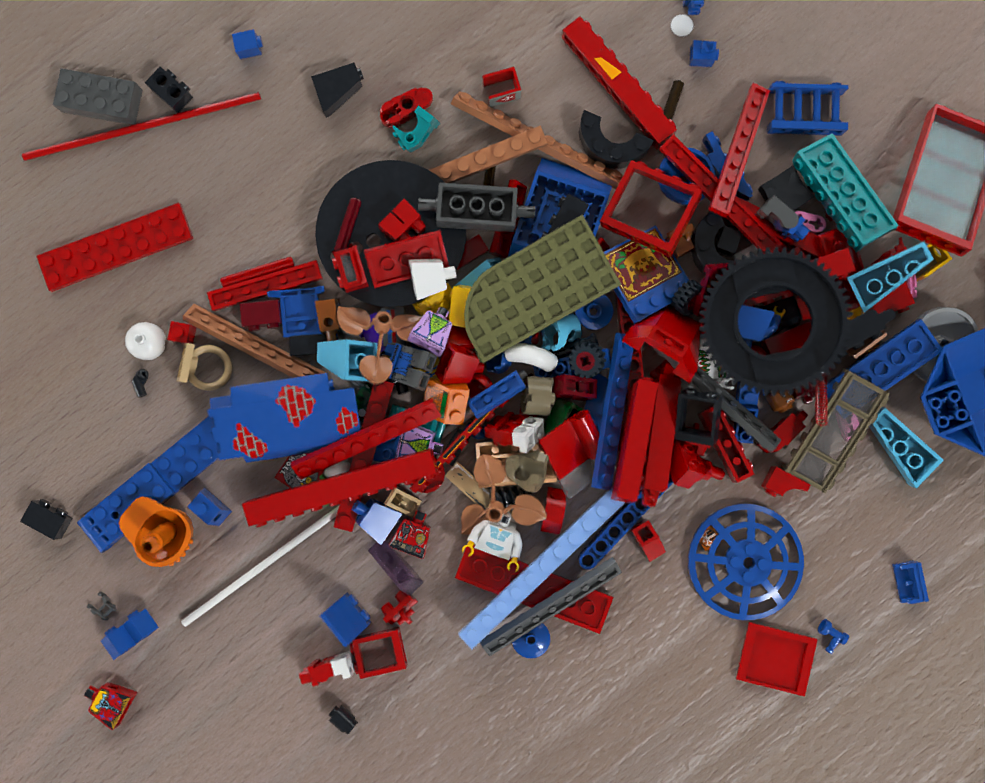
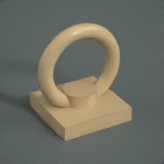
[176,343,232,391]

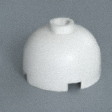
[125,322,166,360]

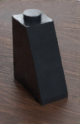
[311,63,364,118]

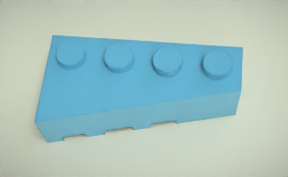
[869,407,944,489]

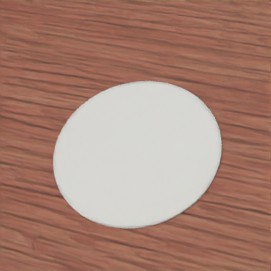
[671,15,693,36]

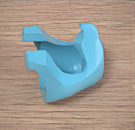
[541,313,582,351]

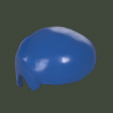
[486,351,512,374]

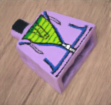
[407,307,452,357]
[395,426,444,458]

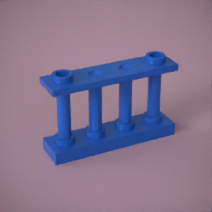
[767,81,848,136]

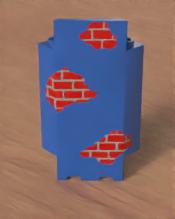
[207,373,361,463]

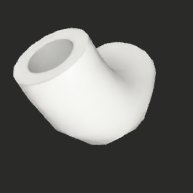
[505,343,558,372]

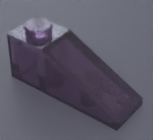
[368,540,424,595]

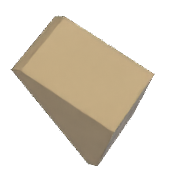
[384,486,422,517]

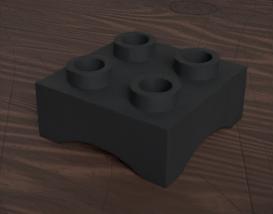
[758,166,814,211]

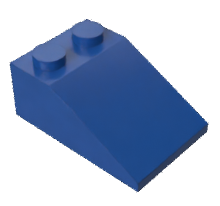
[320,592,371,647]

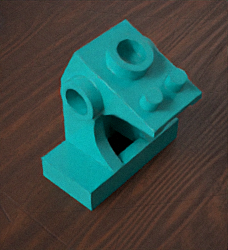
[392,106,440,153]

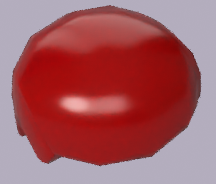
[466,373,493,398]

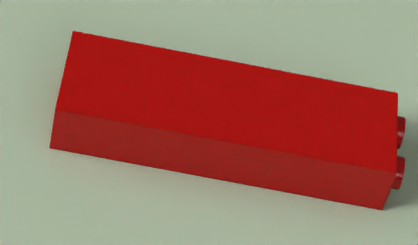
[611,377,658,503]

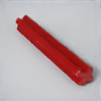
[220,257,295,287]

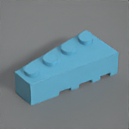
[847,241,933,313]

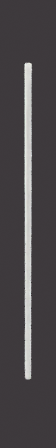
[181,370,528,627]

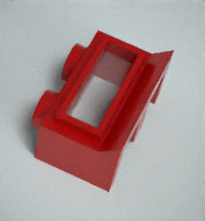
[332,245,369,293]

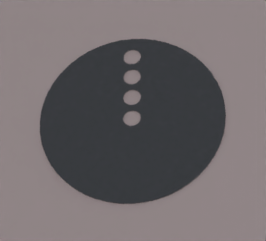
[315,160,466,307]

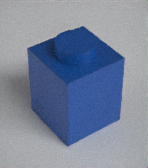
[232,29,263,59]

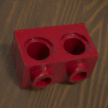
[552,374,597,401]

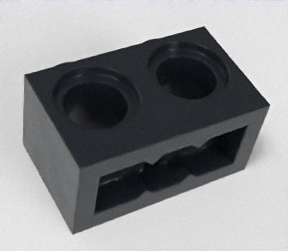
[145,67,193,113]

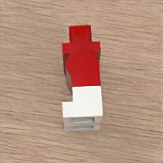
[484,412,545,453]
[299,650,355,687]

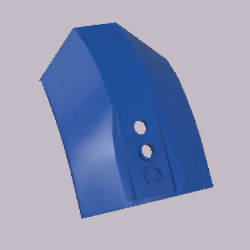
[920,328,985,456]

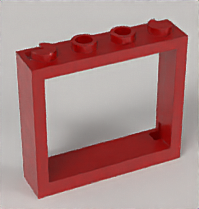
[600,160,702,258]

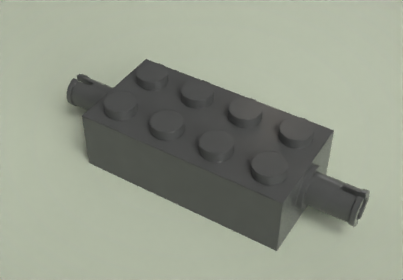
[418,182,535,233]

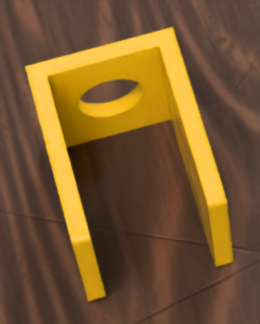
[917,243,952,282]

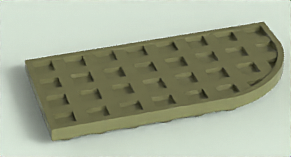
[464,215,621,363]

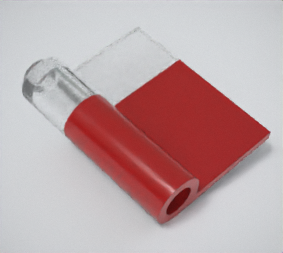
[538,410,616,499]

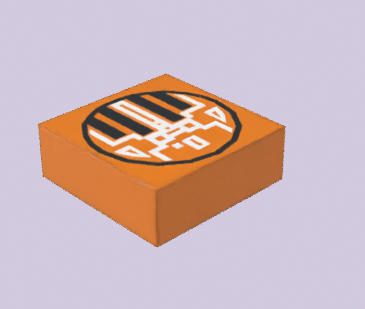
[699,525,722,551]

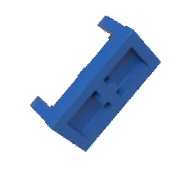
[892,560,929,604]

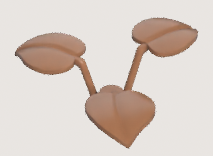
[337,306,422,384]
[461,454,547,535]

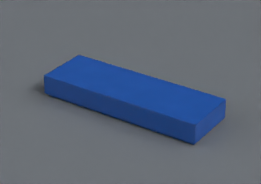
[467,370,527,419]

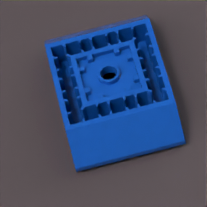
[507,158,612,258]

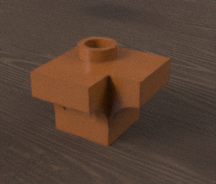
[665,223,695,259]

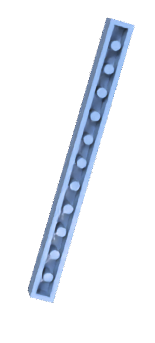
[458,484,625,649]

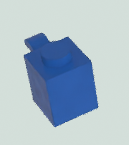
[689,40,719,67]

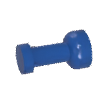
[818,619,849,654]

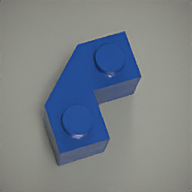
[101,608,159,660]

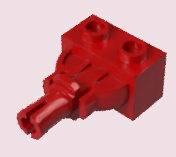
[670,441,725,489]

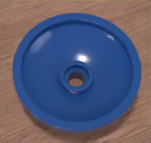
[658,148,715,205]

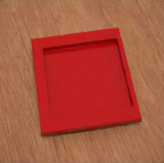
[736,622,818,697]

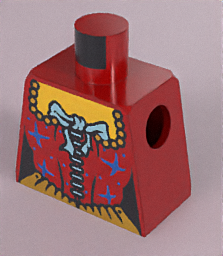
[84,682,138,730]

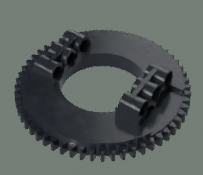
[699,247,854,396]

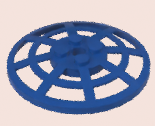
[688,504,804,620]

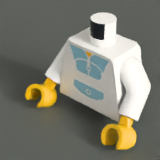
[461,512,523,572]

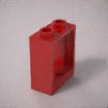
[350,627,408,679]

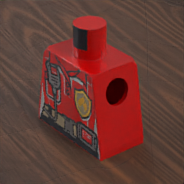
[389,510,431,559]

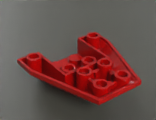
[622,305,700,383]

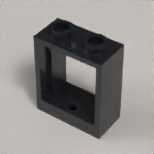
[675,388,723,446]

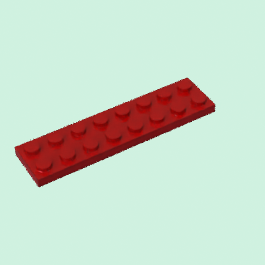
[37,203,194,292]
[455,545,614,634]

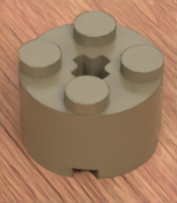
[520,376,555,416]

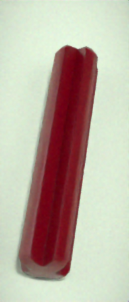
[334,198,361,252]

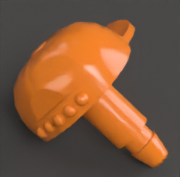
[119,496,194,567]

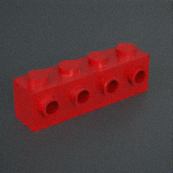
[697,406,754,483]

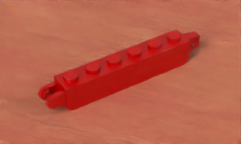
[639,361,682,507]

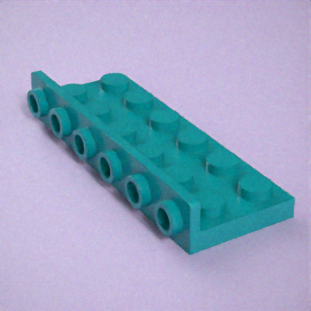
[792,133,899,252]

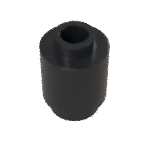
[328,705,358,735]

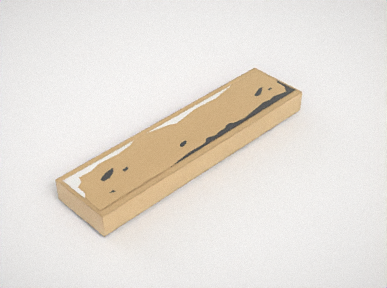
[445,461,512,514]

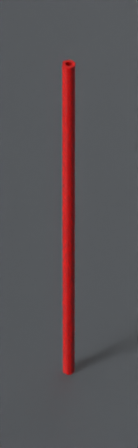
[22,92,261,161]

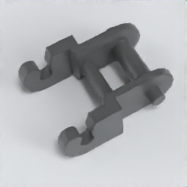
[87,592,117,621]

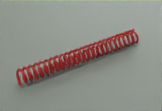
[815,374,828,426]

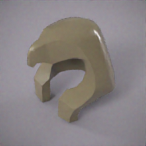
[505,450,549,492]

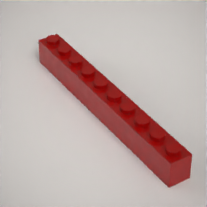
[242,448,439,528]

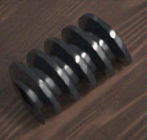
[489,485,532,508]

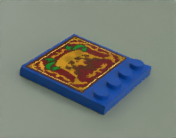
[604,225,689,324]

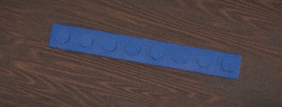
[591,333,633,490]

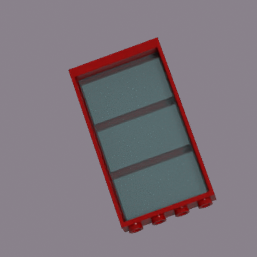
[893,104,985,257]

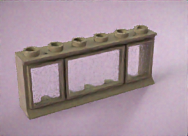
[781,367,890,494]

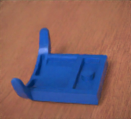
[267,286,325,338]

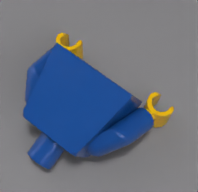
[738,305,786,348]

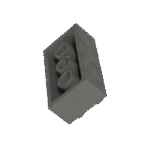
[53,68,143,125]

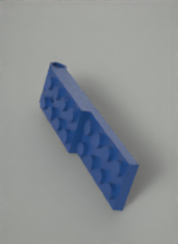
[77,416,218,553]

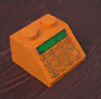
[423,378,470,425]

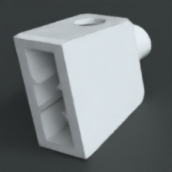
[408,259,456,300]

